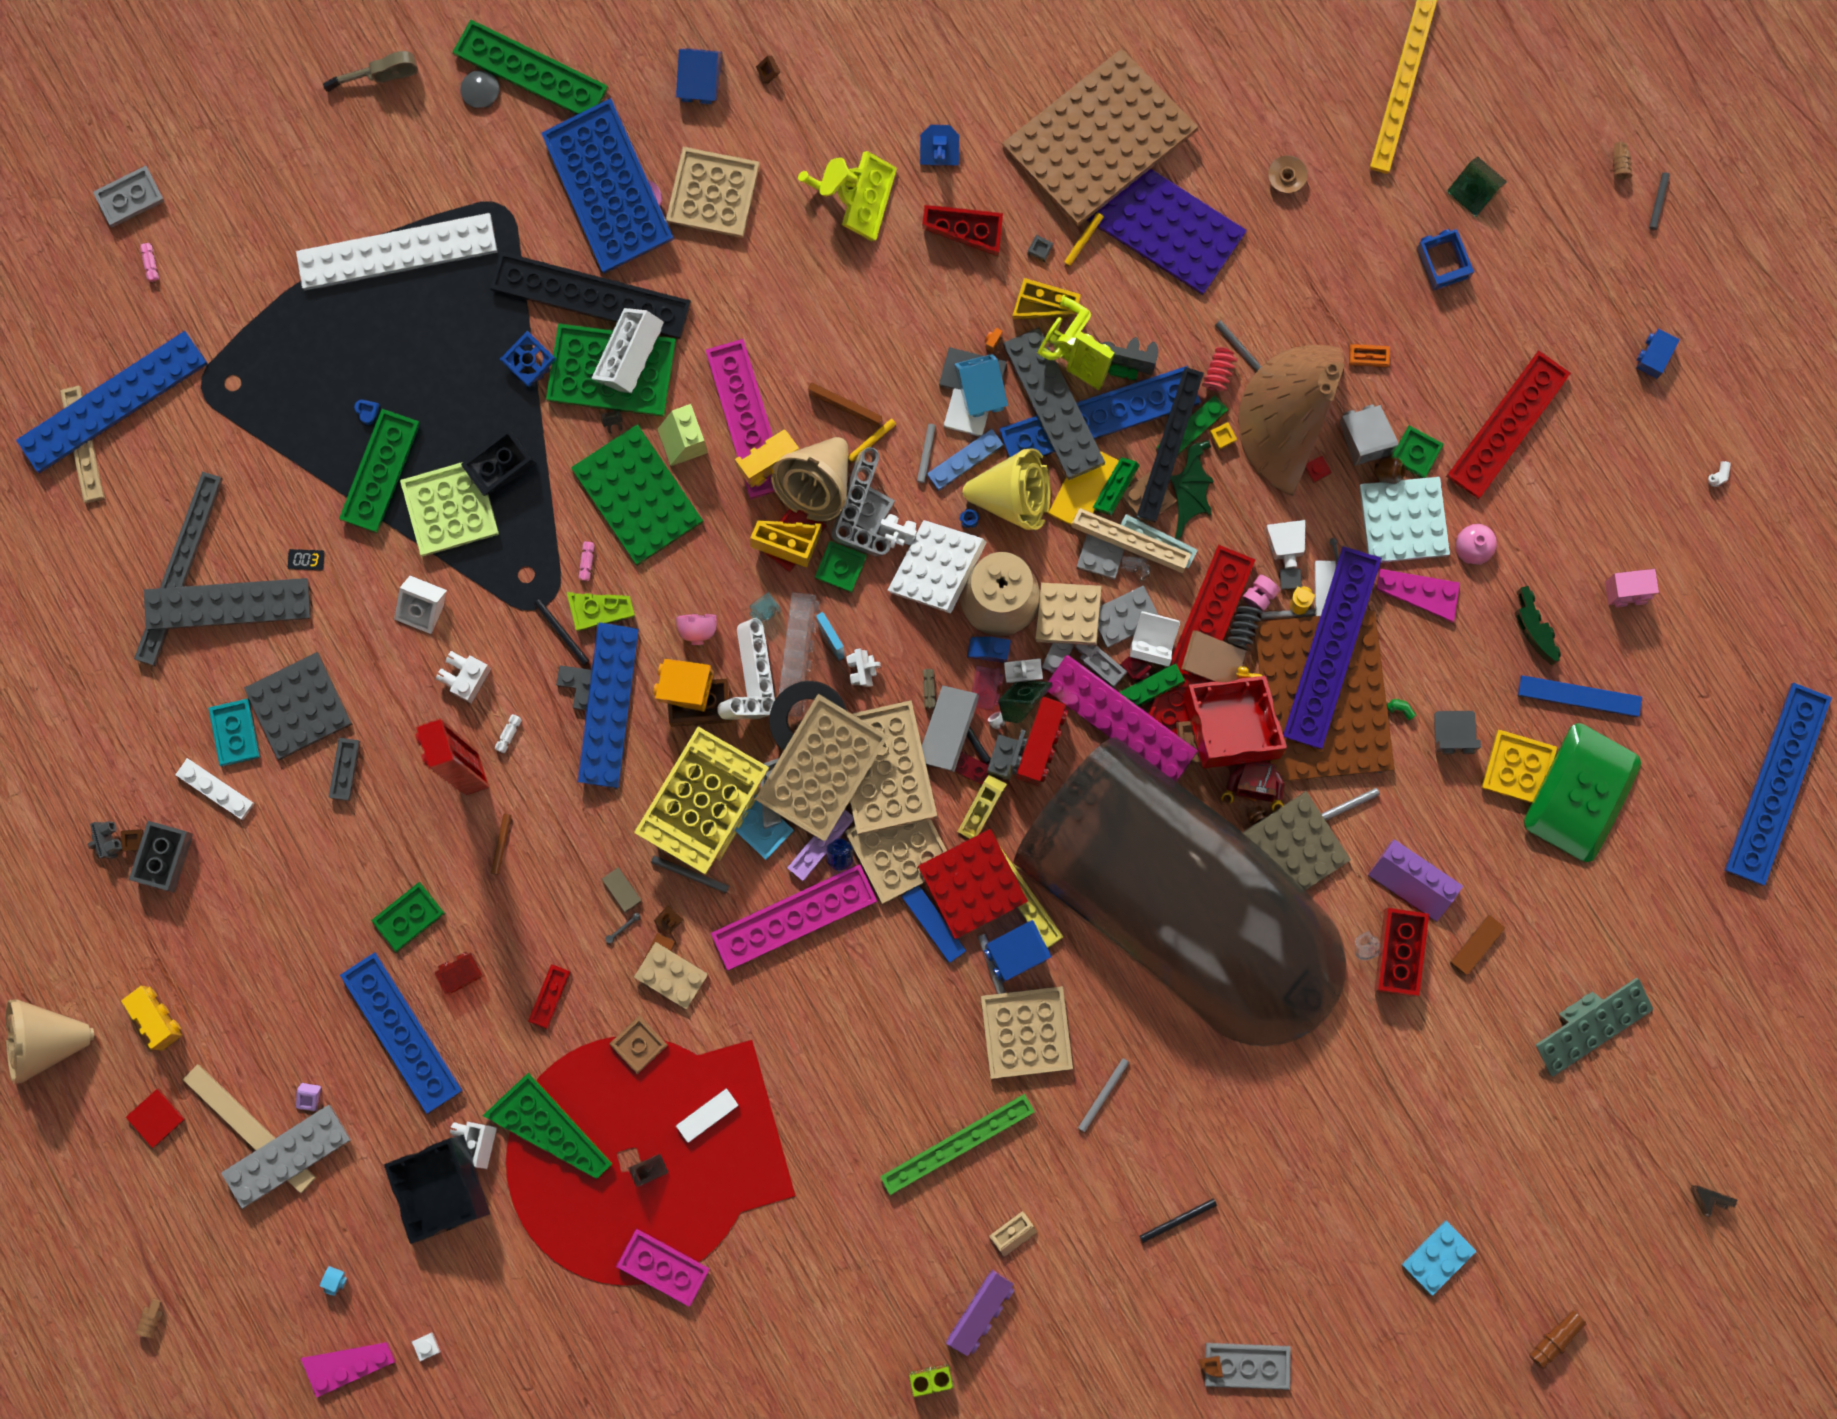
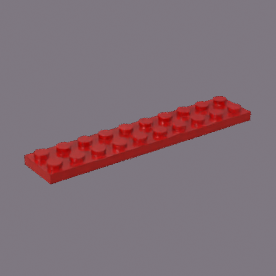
[1149,544,1256,735]

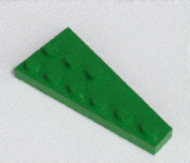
[482,1073,613,1179]

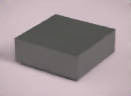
[1027,235,1054,262]
[1280,568,1301,590]

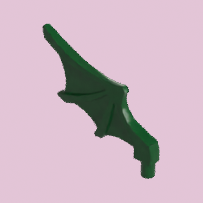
[1170,440,1214,539]

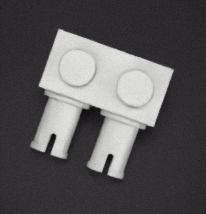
[435,651,491,704]
[450,1122,497,1169]

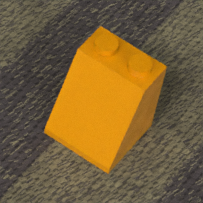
[653,659,714,712]

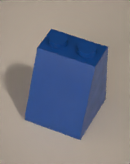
[676,48,722,104]
[984,920,1052,983]

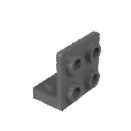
[987,730,1027,780]

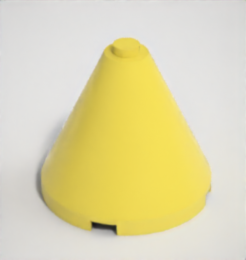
[963,449,1051,530]

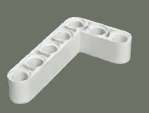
[717,618,775,720]

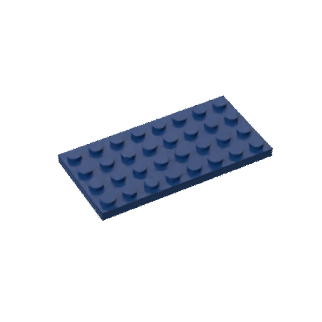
[541,98,674,274]

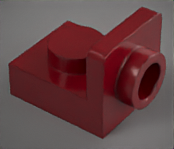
[1120,656,1152,683]

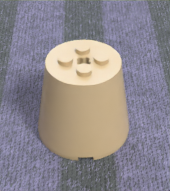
[960,552,1040,636]

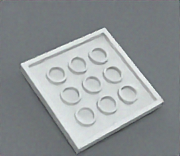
[888,520,987,613]

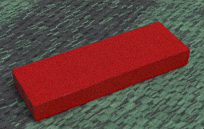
[528,964,571,1029]

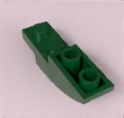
[1515,586,1561,665]

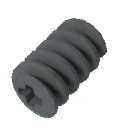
[1227,606,1263,651]

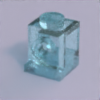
[749,592,782,622]

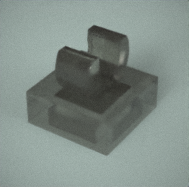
[601,410,623,434]

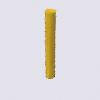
[1064,213,1104,266]
[848,418,896,463]

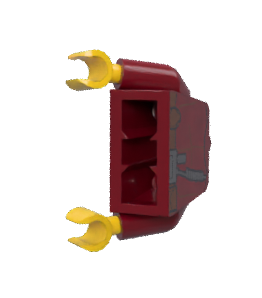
[1221,761,1285,812]

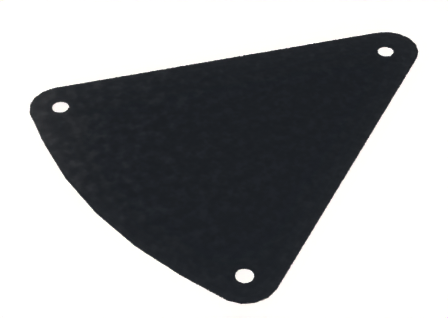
[201,201,561,610]

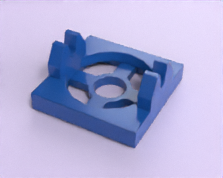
[500,331,556,387]

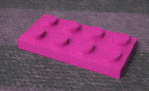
[616,1229,710,1307]

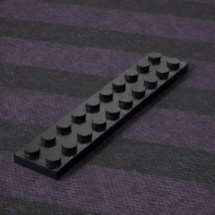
[490,251,691,340]

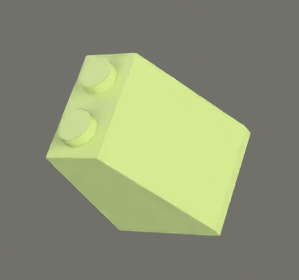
[657,404,708,466]

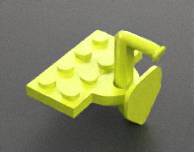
[798,151,897,241]
[1037,295,1115,390]

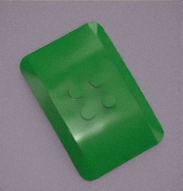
[1524,723,1641,862]

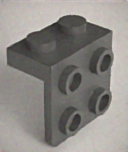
[1434,711,1481,755]

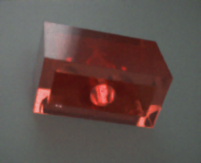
[434,952,485,995]

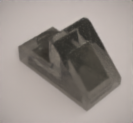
[1691,1185,1738,1217]

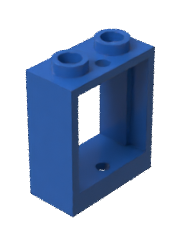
[1417,229,1474,291]

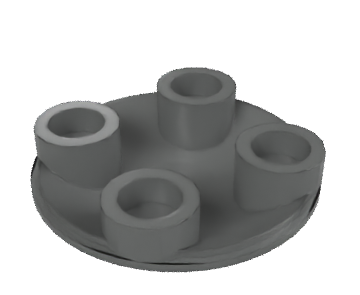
[460,70,499,108]

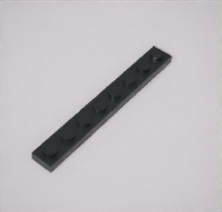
[1137,367,1204,523]

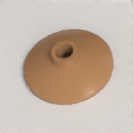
[1268,155,1308,194]

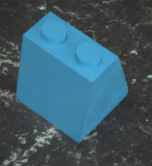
[954,354,1008,417]

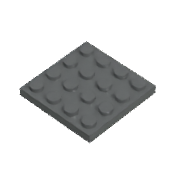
[244,652,352,760]

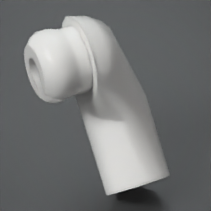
[1708,461,1731,487]

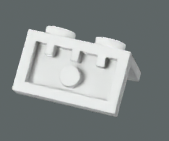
[1130,611,1180,666]

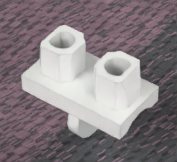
[879,514,916,548]
[846,648,881,687]
[1004,659,1043,683]

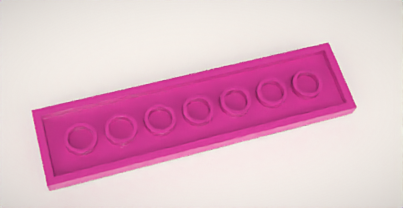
[706,339,775,500]
[1044,655,1198,784]
[711,864,877,971]

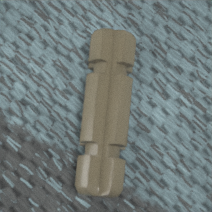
[923,669,935,709]

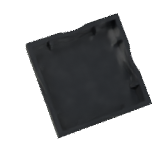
[384,1134,491,1244]

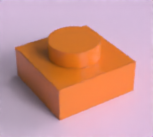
[984,327,1003,353]

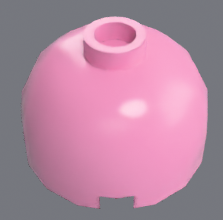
[1455,524,1497,565]
[676,614,717,645]

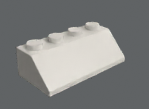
[591,308,664,393]

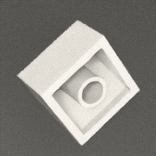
[394,576,447,634]

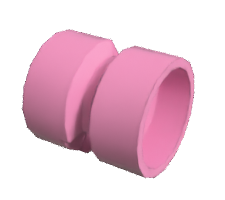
[1242,575,1280,612]

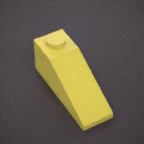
[957,774,1007,839]

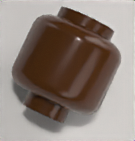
[1374,457,1406,484]

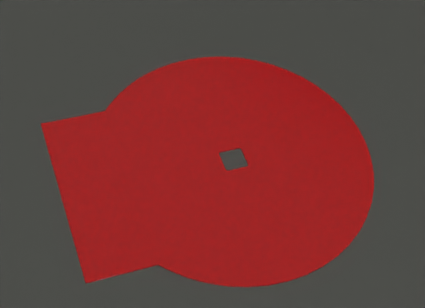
[506,1036,796,1286]

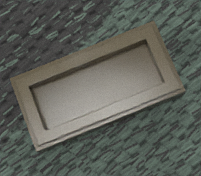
[602,867,642,913]

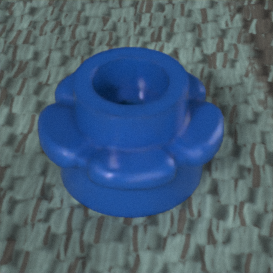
[960,509,980,528]

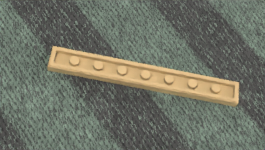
[183,1064,317,1193]

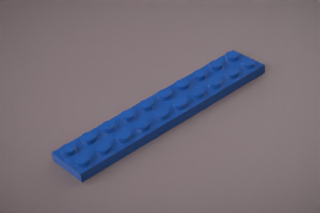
[16,331,208,474]
[999,366,1201,458]
[1724,682,1832,886]

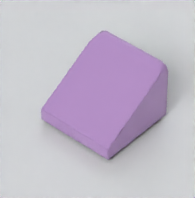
[296,1083,321,1112]

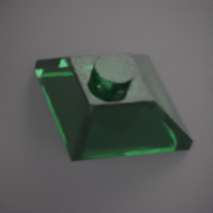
[998,681,1053,723]

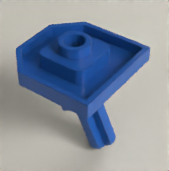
[920,125,960,165]

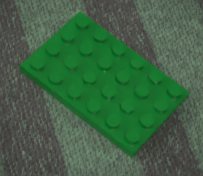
[546,323,676,417]
[571,424,704,566]

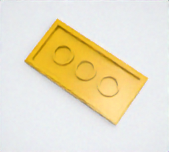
[1048,451,1119,526]

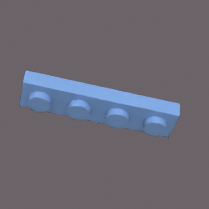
[927,429,1004,491]

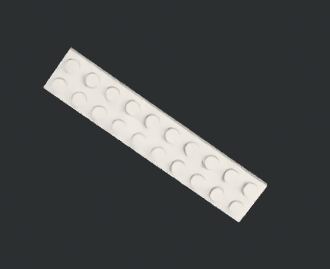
[296,213,498,291]

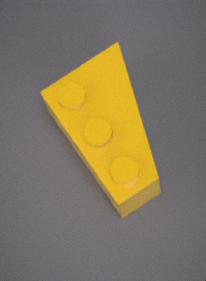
[1012,278,1081,319]
[735,429,799,488]
[750,521,822,568]
[121,985,183,1051]

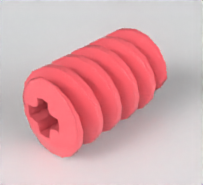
[1202,347,1238,392]

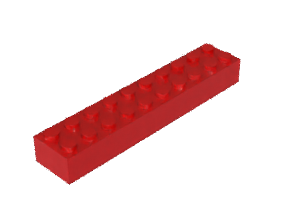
[415,718,489,796]

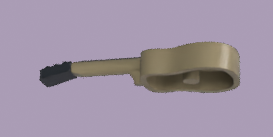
[323,51,418,92]

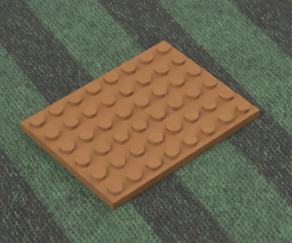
[1002,48,1198,226]

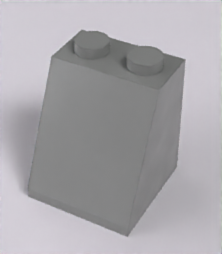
[1339,405,1399,466]

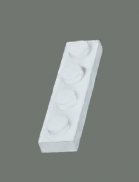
[175,758,255,820]

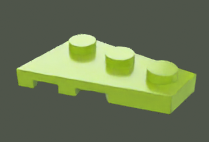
[567,592,636,632]

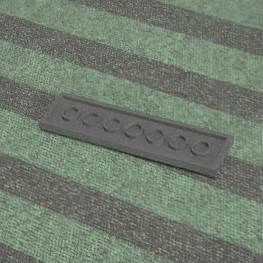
[1003,328,1105,480]
[144,578,311,631]

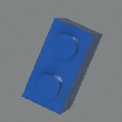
[1636,328,1680,379]

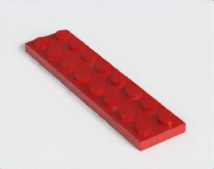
[1446,350,1571,499]

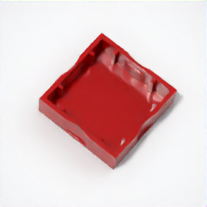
[1183,676,1287,769]

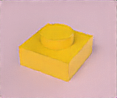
[1210,422,1237,450]

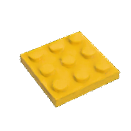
[1481,729,1557,803]

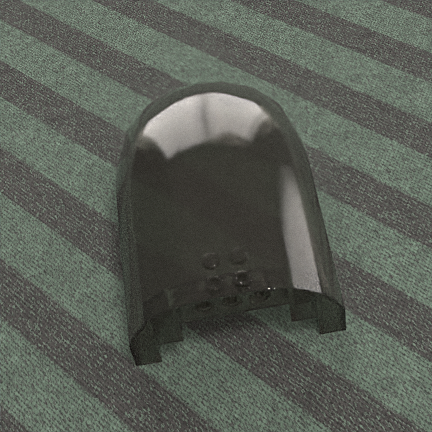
[1013,737,1346,1047]

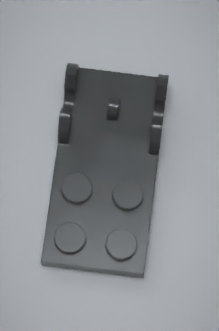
[1098,337,1158,375]

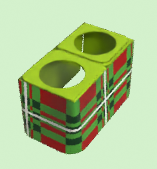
[909,1364,954,1397]

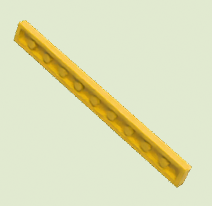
[1369,0,1437,174]

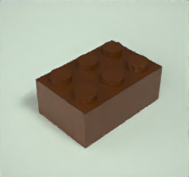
[668,679,732,727]

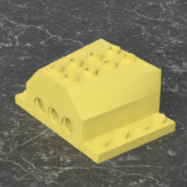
[634,727,769,875]

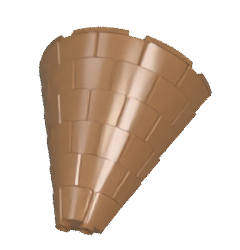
[1238,345,1344,496]

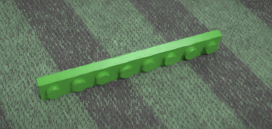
[880,1094,1035,1195]

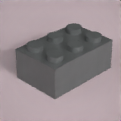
[129,821,193,893]

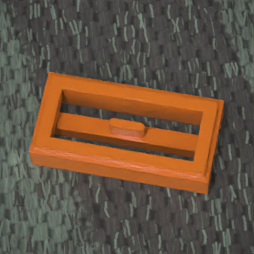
[1349,344,1390,367]

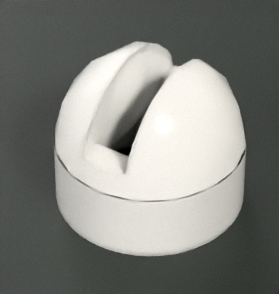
[988,712,1006,729]

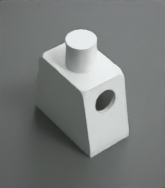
[1265,520,1305,569]

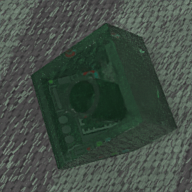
[1447,157,1507,217]

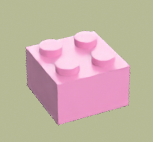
[1605,569,1659,607]

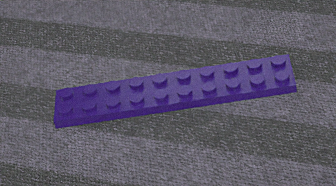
[1283,546,1382,750]

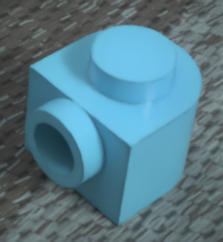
[320,1266,347,1296]

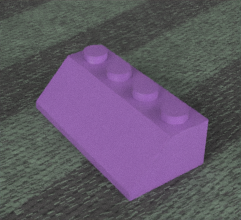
[1368,839,1463,922]
[946,1269,1015,1356]

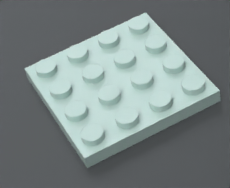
[1359,477,1450,563]

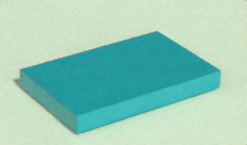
[208,699,261,767]

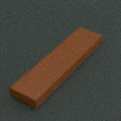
[808,383,883,428]

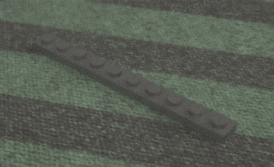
[134,471,223,666]

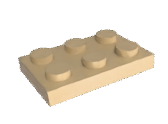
[634,942,708,1009]

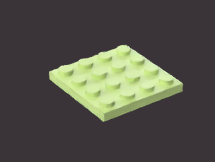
[400,462,499,557]

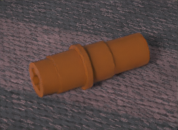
[1529,1310,1587,1369]

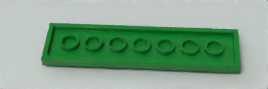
[452,19,609,115]

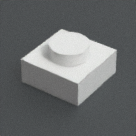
[412,1332,441,1361]

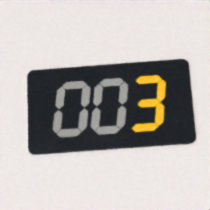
[287,549,325,570]

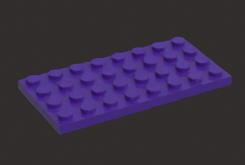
[1087,169,1247,295]

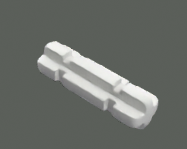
[495,714,521,753]

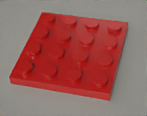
[918,829,1028,939]

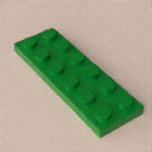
[339,409,420,533]

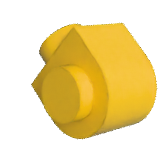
[1289,586,1315,615]

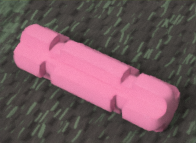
[140,243,159,282]
[578,542,595,581]

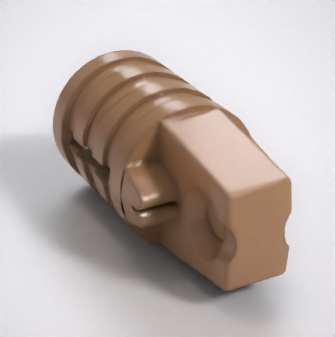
[1613,141,1632,179]
[135,1298,162,1338]

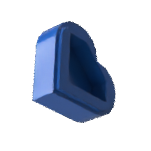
[354,400,380,425]

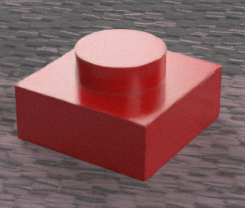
[1305,456,1332,483]

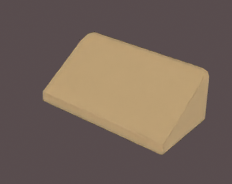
[989,1211,1037,1256]

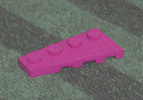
[1376,569,1460,623]
[301,1342,396,1398]

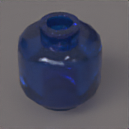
[827,839,853,870]

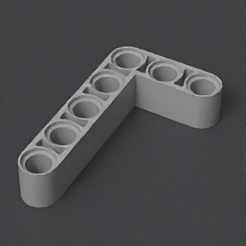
[831,447,890,557]

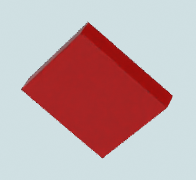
[126,1089,186,1148]

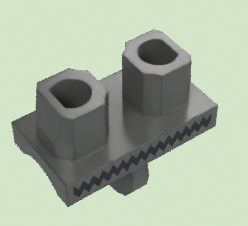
[87,821,122,859]

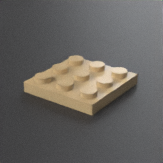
[1036,583,1102,645]

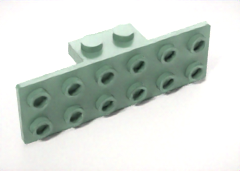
[1536,978,1653,1076]

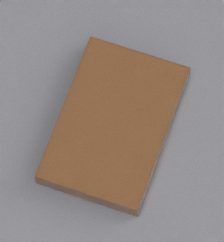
[1181,631,1246,682]

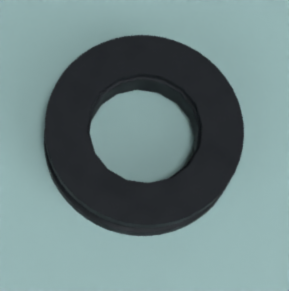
[769,681,847,750]

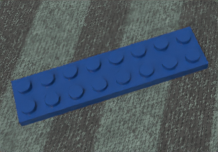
[577,622,638,788]
[340,952,463,1114]

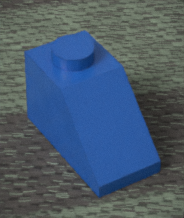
[967,637,1011,663]

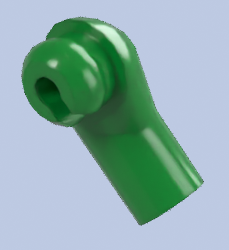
[1387,699,1417,721]

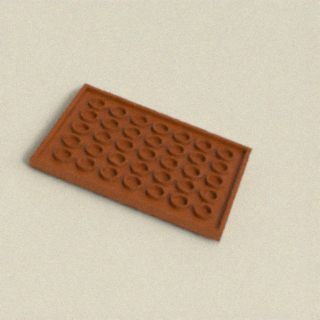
[1254,610,1395,781]

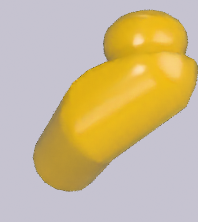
[1236,666,1262,679]

